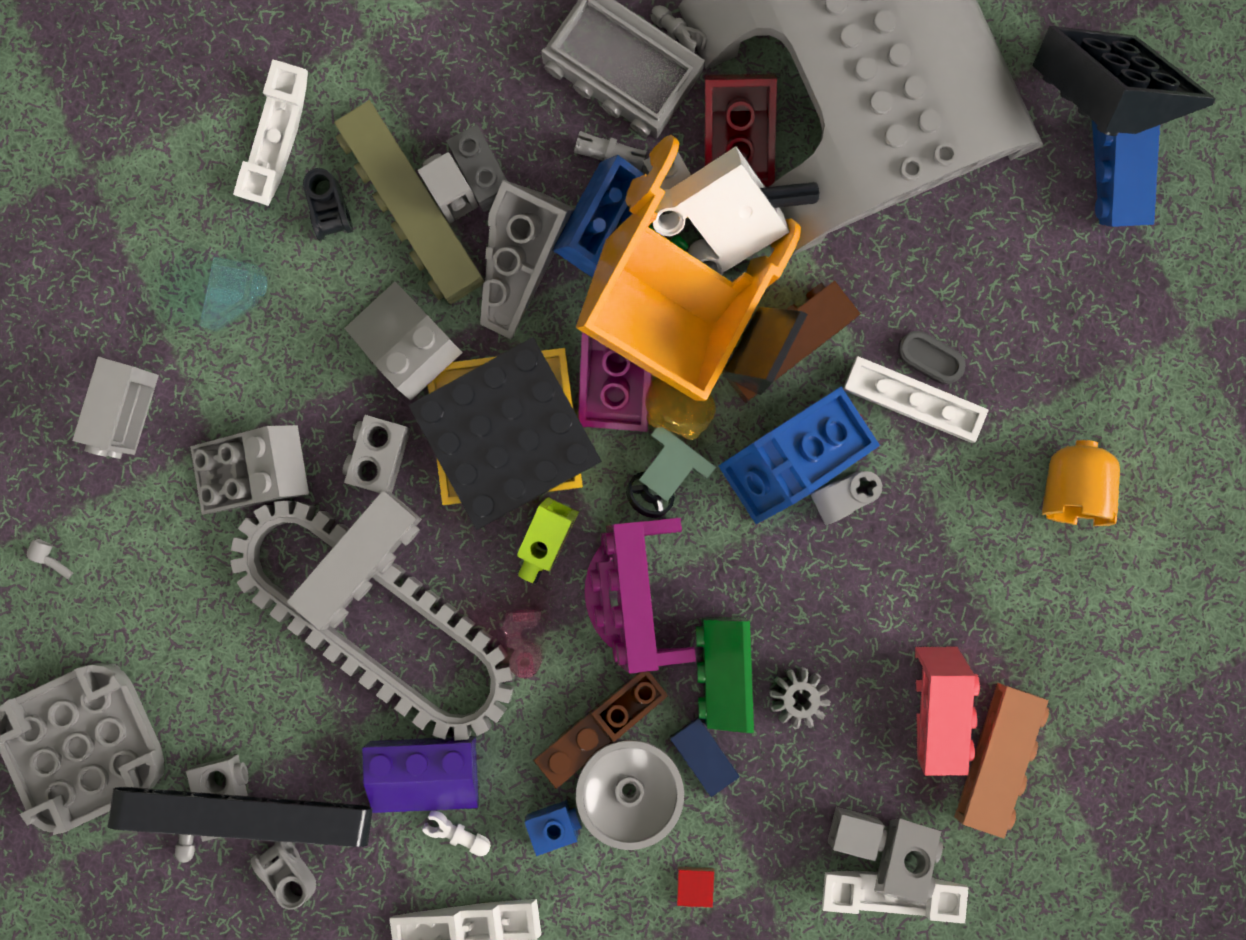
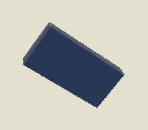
[670,717,740,797]

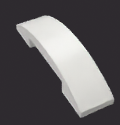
[233,59,308,206]
[822,871,968,923]

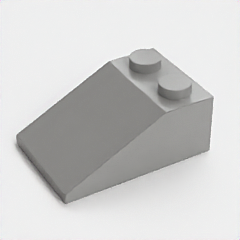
[344,281,463,400]

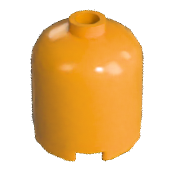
[1042,440,1120,526]

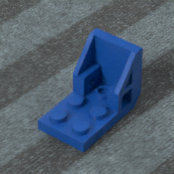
[718,386,880,524]

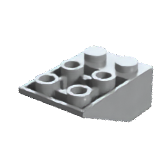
[190,425,309,515]

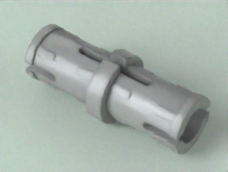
[574,131,647,171]

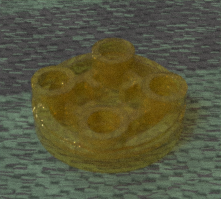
[645,378,716,440]

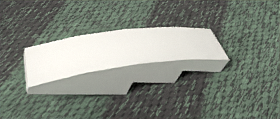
[390,899,541,940]

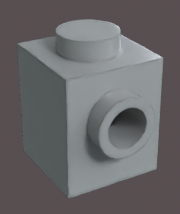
[828,807,887,861]

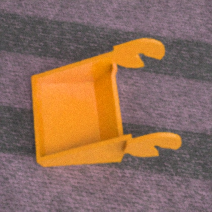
[576,135,801,401]

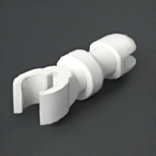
[422,810,491,856]

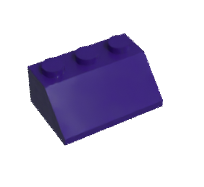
[362,736,479,813]

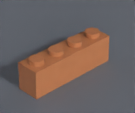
[954,682,1049,839]

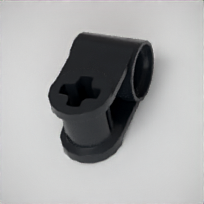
[303,168,354,241]

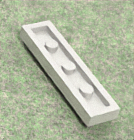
[843,356,988,443]

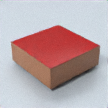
[677,867,714,908]

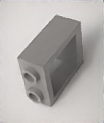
[72,357,159,459]

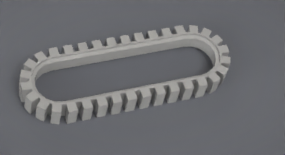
[230,501,514,741]

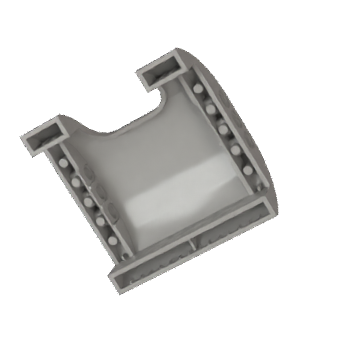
[678,0,1043,256]

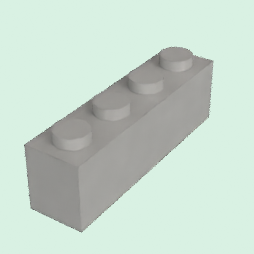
[287,490,422,631]

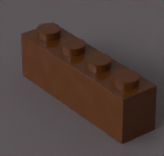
[721,281,861,404]

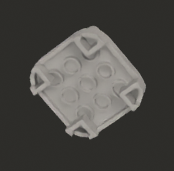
[0,663,165,835]

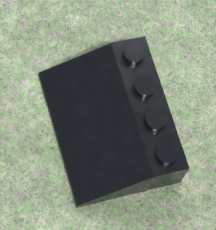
[1032,26,1216,136]

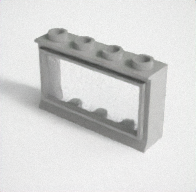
[541,0,705,139]

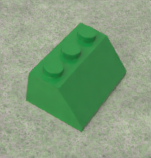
[695,616,754,733]

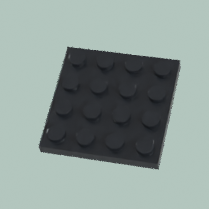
[409,337,602,530]

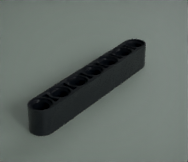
[107,787,373,847]

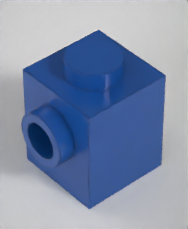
[524,800,582,856]

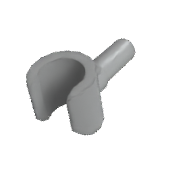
[27,539,74,579]

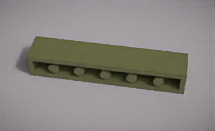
[334,100,485,305]

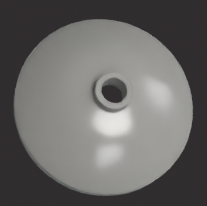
[576,740,684,850]

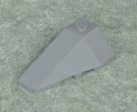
[480,180,575,339]

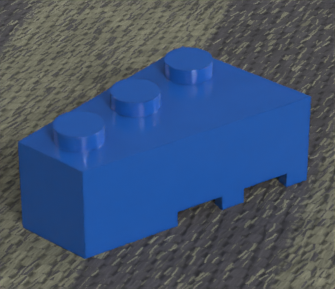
[552,155,644,278]

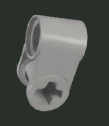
[810,471,882,525]
[251,841,316,910]

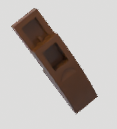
[533,671,668,789]

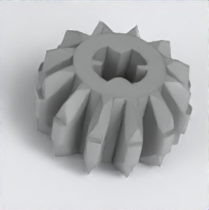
[769,667,831,729]

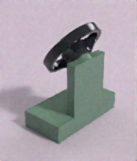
[626,424,716,518]

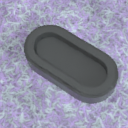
[898,331,966,384]

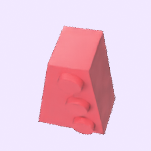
[915,647,980,776]

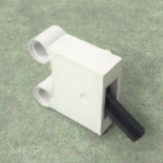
[652,147,819,275]

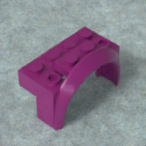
[584,518,696,674]

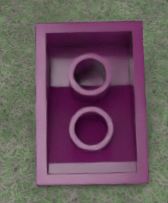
[578,332,653,432]

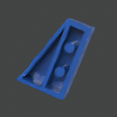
[1092,120,1160,227]

